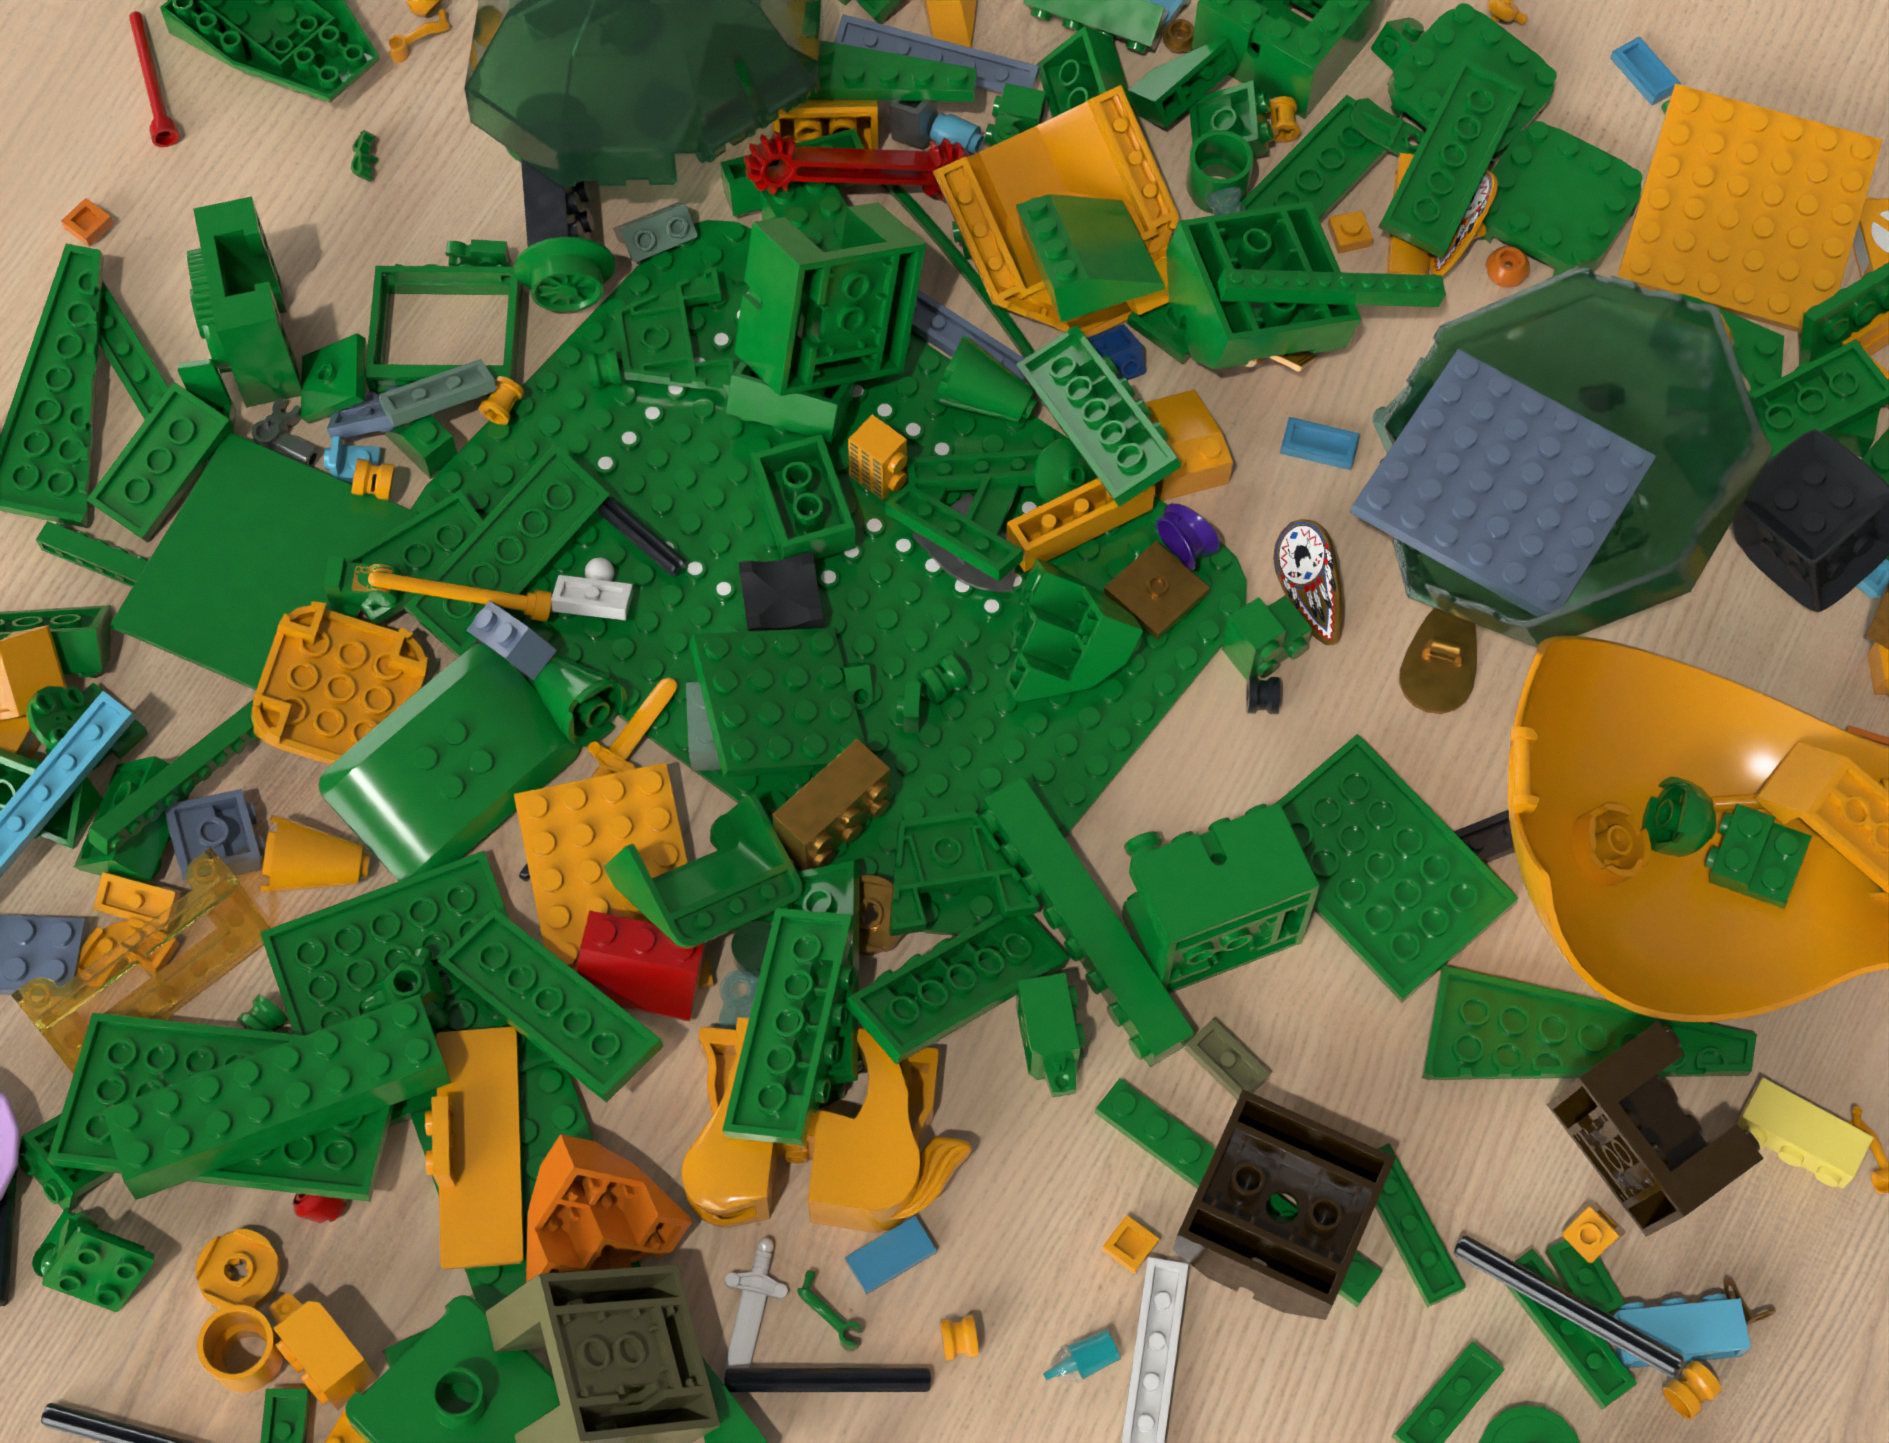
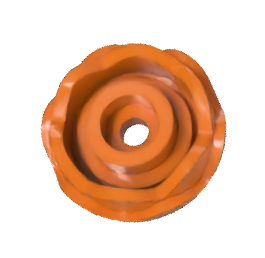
[1485,246,1530,288]

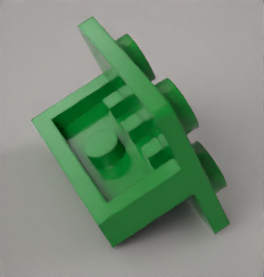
[42,1218,155,1312]

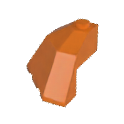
[526,1134,692,1283]

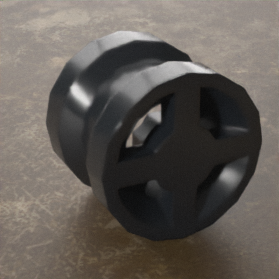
[1246,676,1280,714]

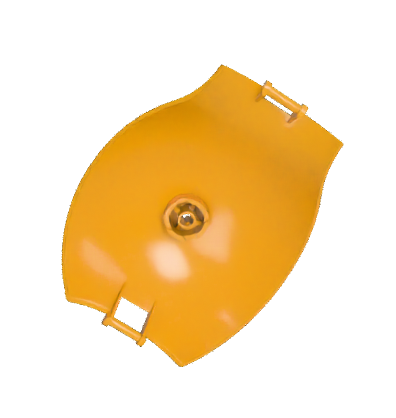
[1508,636,1889,1022]

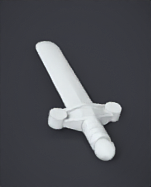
[722,1237,788,1396]

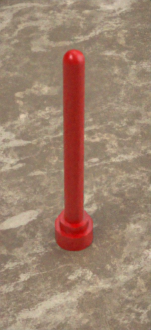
[129,11,180,147]

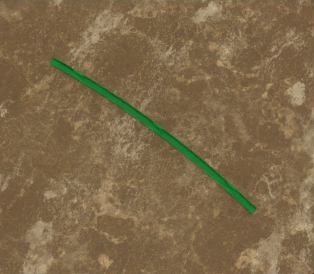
[881,184,1035,358]

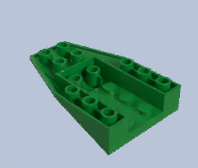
[160,0,380,103]

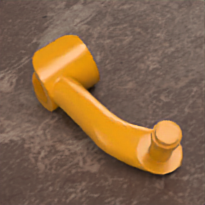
[389,9,450,63]
[1849,1106,1889,1194]

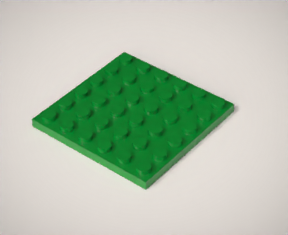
[260,850,555,1127]

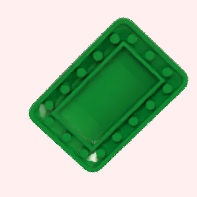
[318,643,580,881]

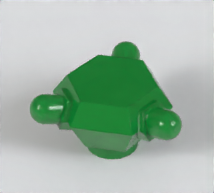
[361,946,449,1029]

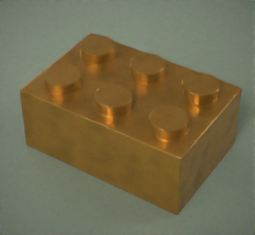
[772,738,891,870]

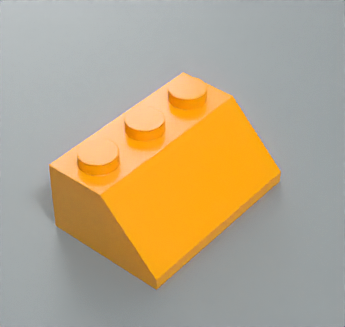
[772,99,879,149]

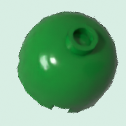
[1642,777,1717,857]

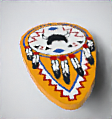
[1430,170,1498,276]

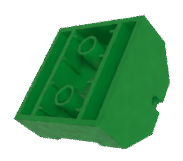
[1166,201,1361,370]

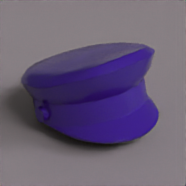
[1156,503,1220,570]

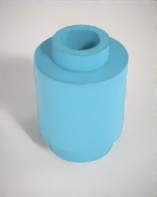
[930,113,984,156]

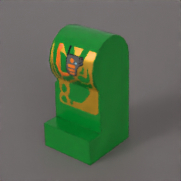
[323,556,401,606]

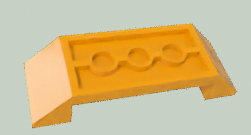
[1755,742,1889,894]

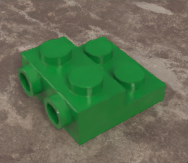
[1189,80,1274,157]
[1705,804,1812,909]

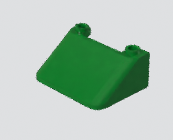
[603,793,802,948]

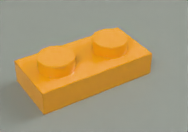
[93,871,181,930]

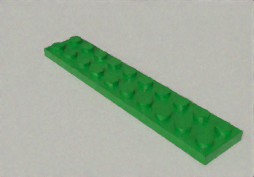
[1127,95,1389,364]

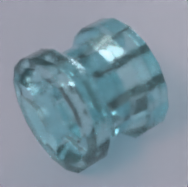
[1206,187,1247,215]

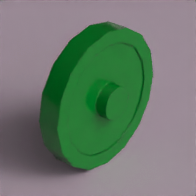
[1478,1405,1579,1443]

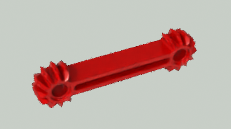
[744,131,970,201]

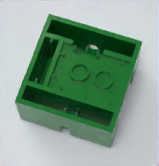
[1191,0,1385,119]
[734,202,926,396]
[1122,803,1320,994]

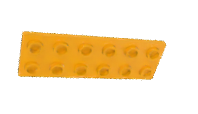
[425,1027,524,1270]

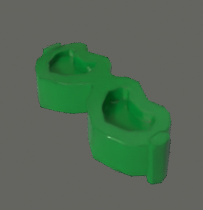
[351,130,378,182]

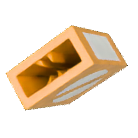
[1852,197,1889,279]

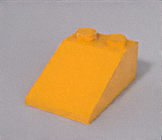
[1144,389,1233,501]

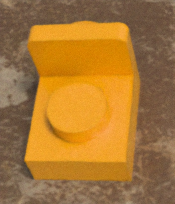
[1562,1203,1626,1263]

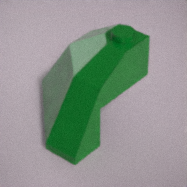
[1005,558,1143,702]

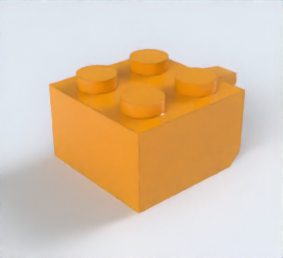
[268,1292,378,1411]

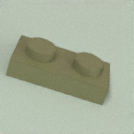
[1184,1018,1271,1100]

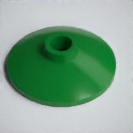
[1034,439,1096,504]

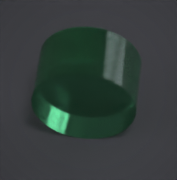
[731,921,772,979]

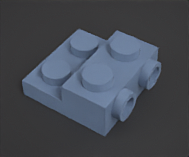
[164,789,265,880]

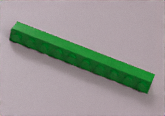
[1217,269,1446,307]
[36,521,148,587]
[89,700,259,856]

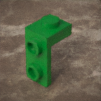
[177,359,236,433]

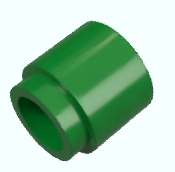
[1186,130,1253,214]

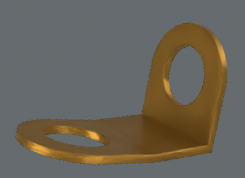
[1724,1278,1776,1325]

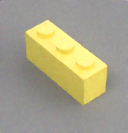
[1735,1077,1874,1189]

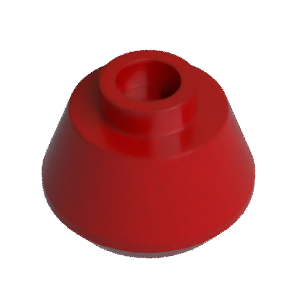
[293,1193,346,1223]

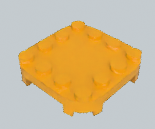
[251,601,427,765]

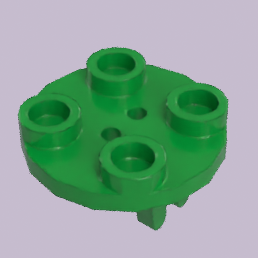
[27,686,89,755]

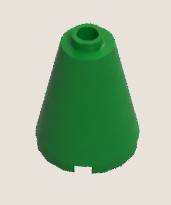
[932,335,1037,423]
[526,653,628,747]

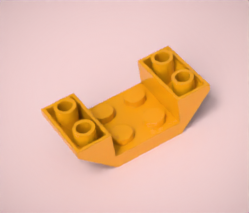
[0,625,67,720]

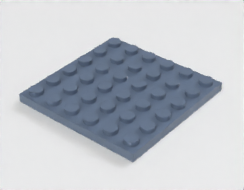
[1350,349,1656,625]

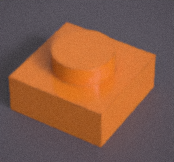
[61,198,114,247]

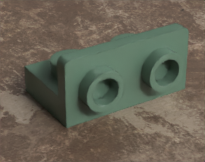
[613,202,697,262]

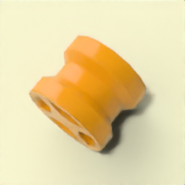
[940,1315,979,1361]

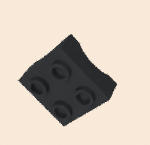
[738,552,824,631]

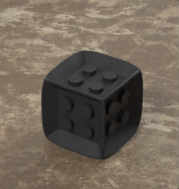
[1731,429,1889,612]

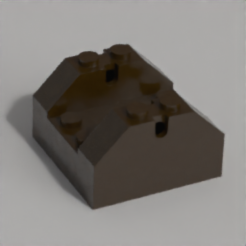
[1173,1089,1396,1320]

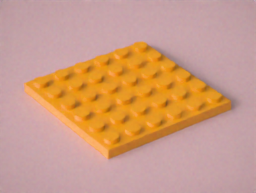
[1616,83,1883,333]

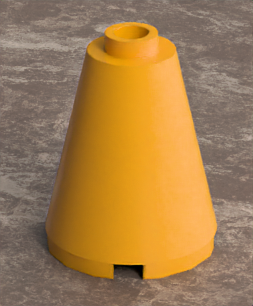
[260,815,370,893]

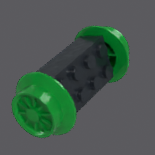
[505,93,616,312]

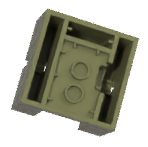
[485,1265,720,1443]

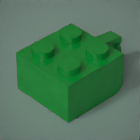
[1016,973,1086,1097]

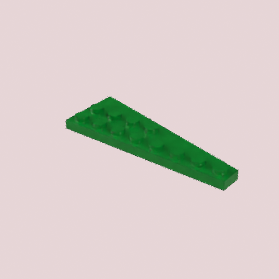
[697,22,978,102]
[0,243,104,528]
[1421,965,1757,1080]

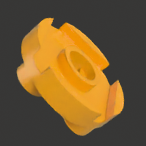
[195,1229,281,1310]

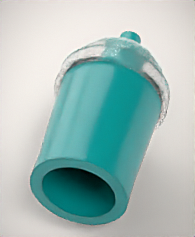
[1043,1329,1121,1384]

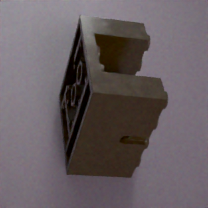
[1546,1021,1764,1237]

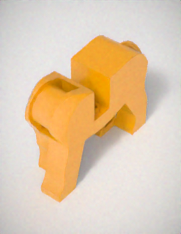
[682,1017,972,1233]

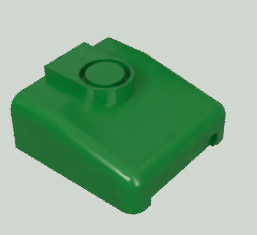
[345,1295,560,1443]

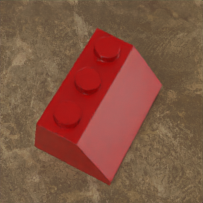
[577,910,708,1022]

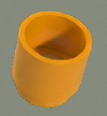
[197,1305,284,1393]

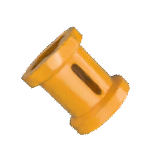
[1267,96,1300,143]
[479,376,524,425]

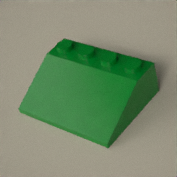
[1016,194,1165,322]

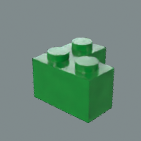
[1222,595,1313,680]

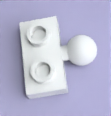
[551,557,633,620]

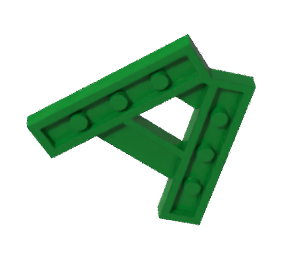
[885,449,1043,581]

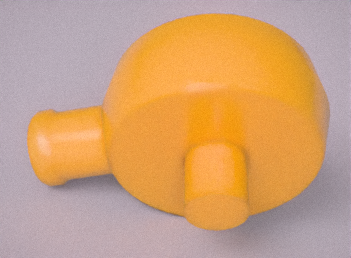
[1487,0,1528,25]

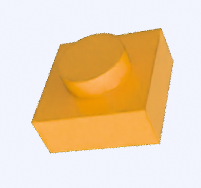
[1327,210,1373,254]
[1102,1214,1159,1275]

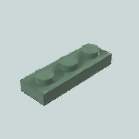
[378,359,497,427]

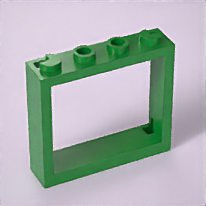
[365,264,523,396]

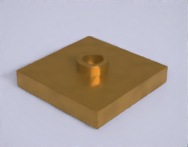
[1104,541,1210,641]

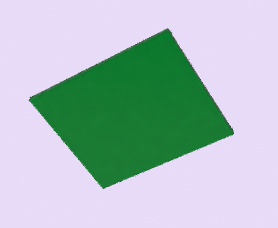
[110,432,415,690]

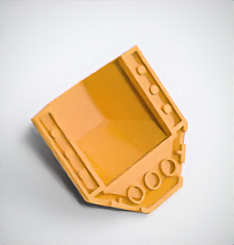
[933,85,1179,338]

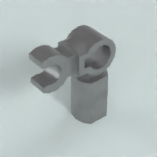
[252,397,320,468]

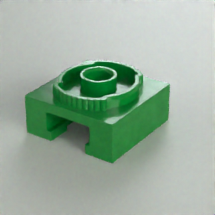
[187,196,301,408]

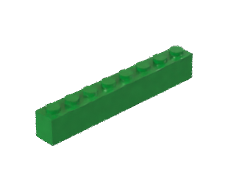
[980,776,1195,1067]

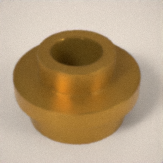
[1163,19,1194,53]

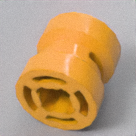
[351,458,395,501]
[1662,1361,1722,1420]

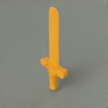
[588,678,677,778]

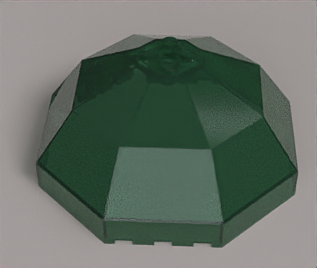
[464,0,824,186]
[1380,266,1773,648]

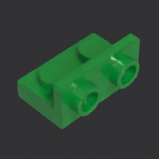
[18,1113,112,1211]

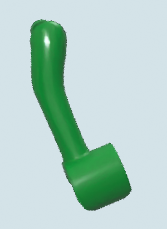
[797,1270,863,1351]

